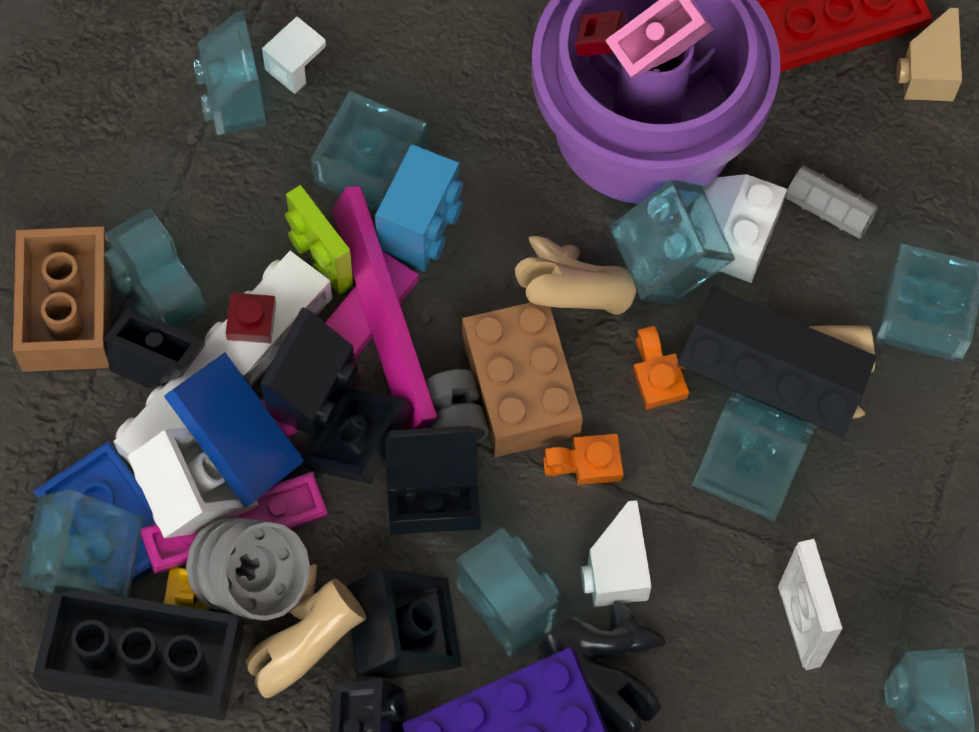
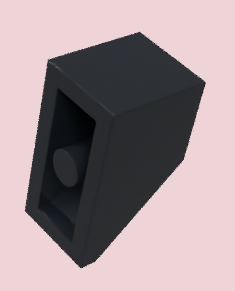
[104,308,205,388]

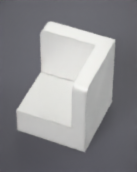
[262,17,326,94]

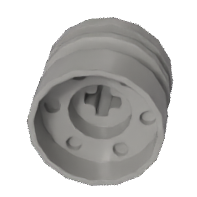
[186,516,310,621]

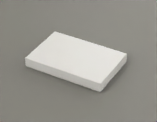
[778,539,842,670]

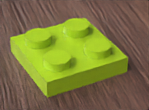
[285,185,354,296]

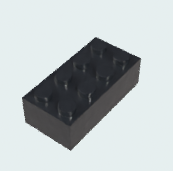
[33,586,244,720]

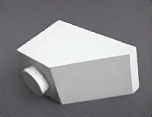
[581,500,652,607]

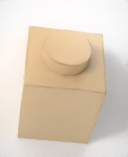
[896,8,962,101]

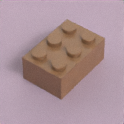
[13,226,111,372]
[462,302,583,458]

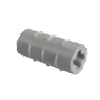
[785,165,879,239]

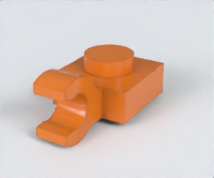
[632,326,689,410]
[543,434,624,485]

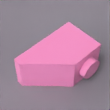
[605,0,714,78]

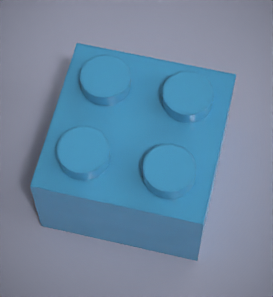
[375,144,464,272]

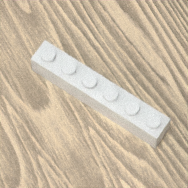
[114,251,332,467]

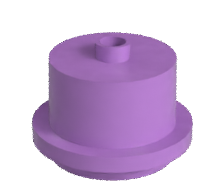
[531,0,780,205]

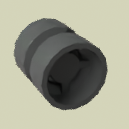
[425,369,490,443]

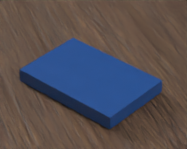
[164,352,304,508]
[33,441,156,595]

